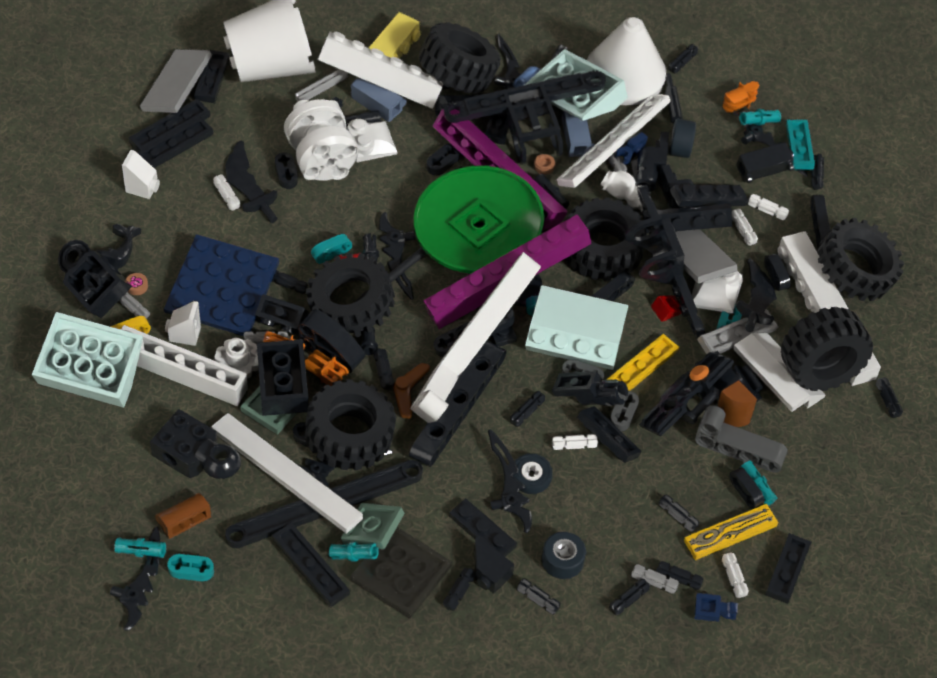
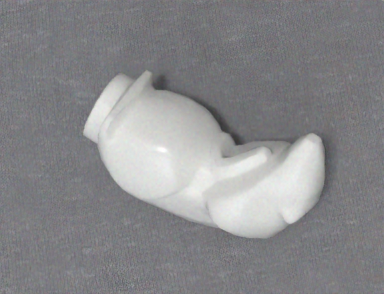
[601,171,643,212]

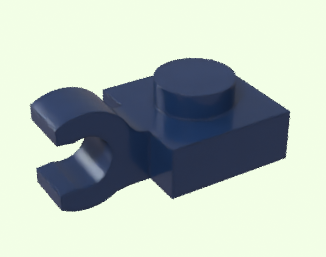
[615,132,648,165]
[695,593,738,622]

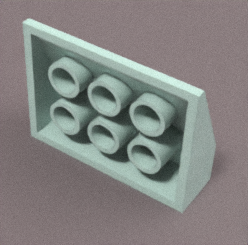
[524,49,628,121]
[525,285,628,370]
[32,312,143,407]

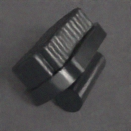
[731,365,763,402]

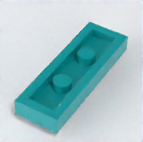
[786,120,815,169]

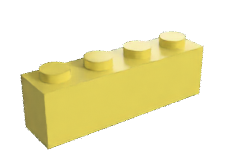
[369,12,421,59]

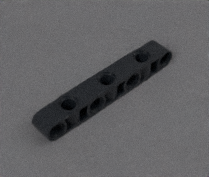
[409,340,507,467]

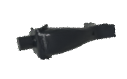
[96,224,141,270]

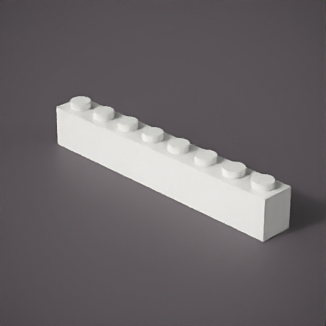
[778,231,881,386]

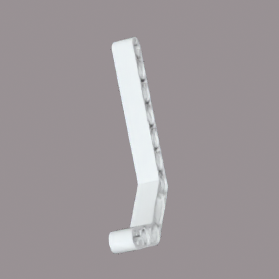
[410,252,541,423]

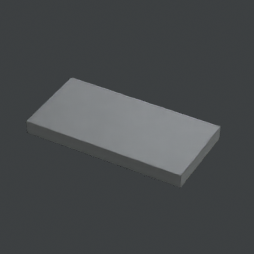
[140,50,212,113]
[675,229,737,284]

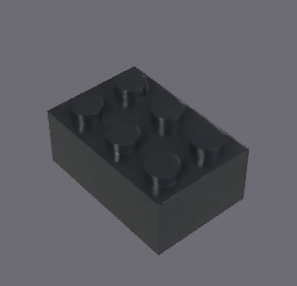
[257,339,309,416]

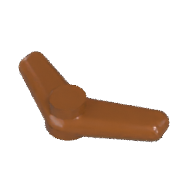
[393,363,430,419]

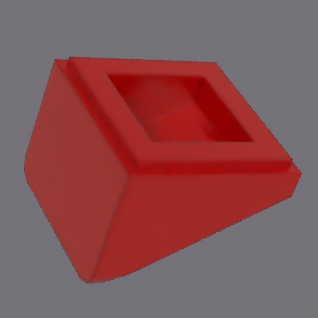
[651,295,681,322]

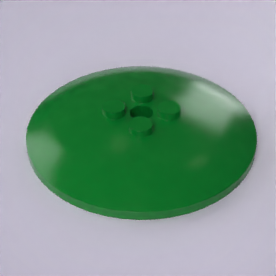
[414,166,544,273]

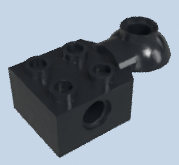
[58,240,132,318]
[150,409,241,479]

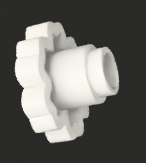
[215,337,259,378]

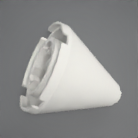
[587,17,666,105]

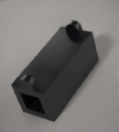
[736,142,794,183]

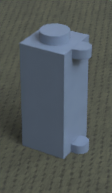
[351,78,406,122]
[562,110,595,157]

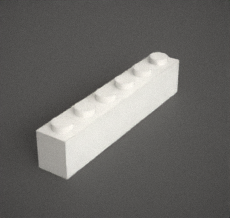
[318,32,443,109]
[121,325,248,406]

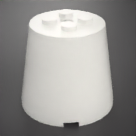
[223,0,315,82]

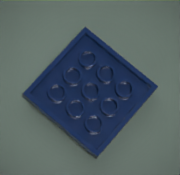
[164,234,279,336]

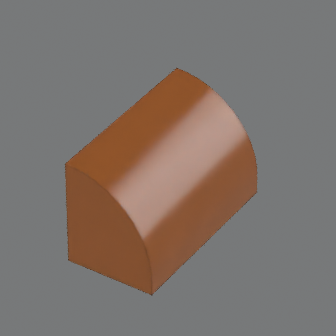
[717,380,757,427]
[155,493,211,539]

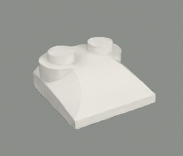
[346,119,397,162]
[692,271,742,313]

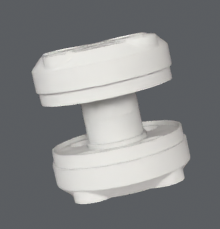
[284,99,359,180]

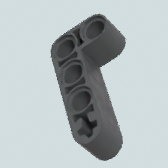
[695,406,788,473]

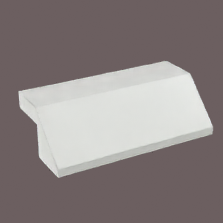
[734,333,825,412]

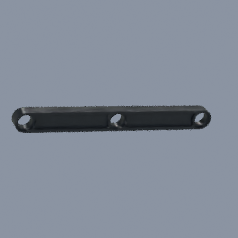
[225,460,423,548]

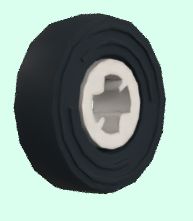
[513,453,552,494]

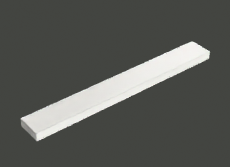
[557,94,671,188]
[211,413,363,534]

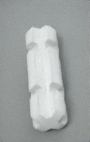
[213,174,240,210]
[748,194,789,220]
[731,209,758,246]
[552,434,598,450]
[722,552,749,598]

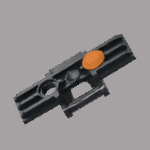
[639,351,734,436]

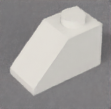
[122,150,160,199]
[165,301,201,346]

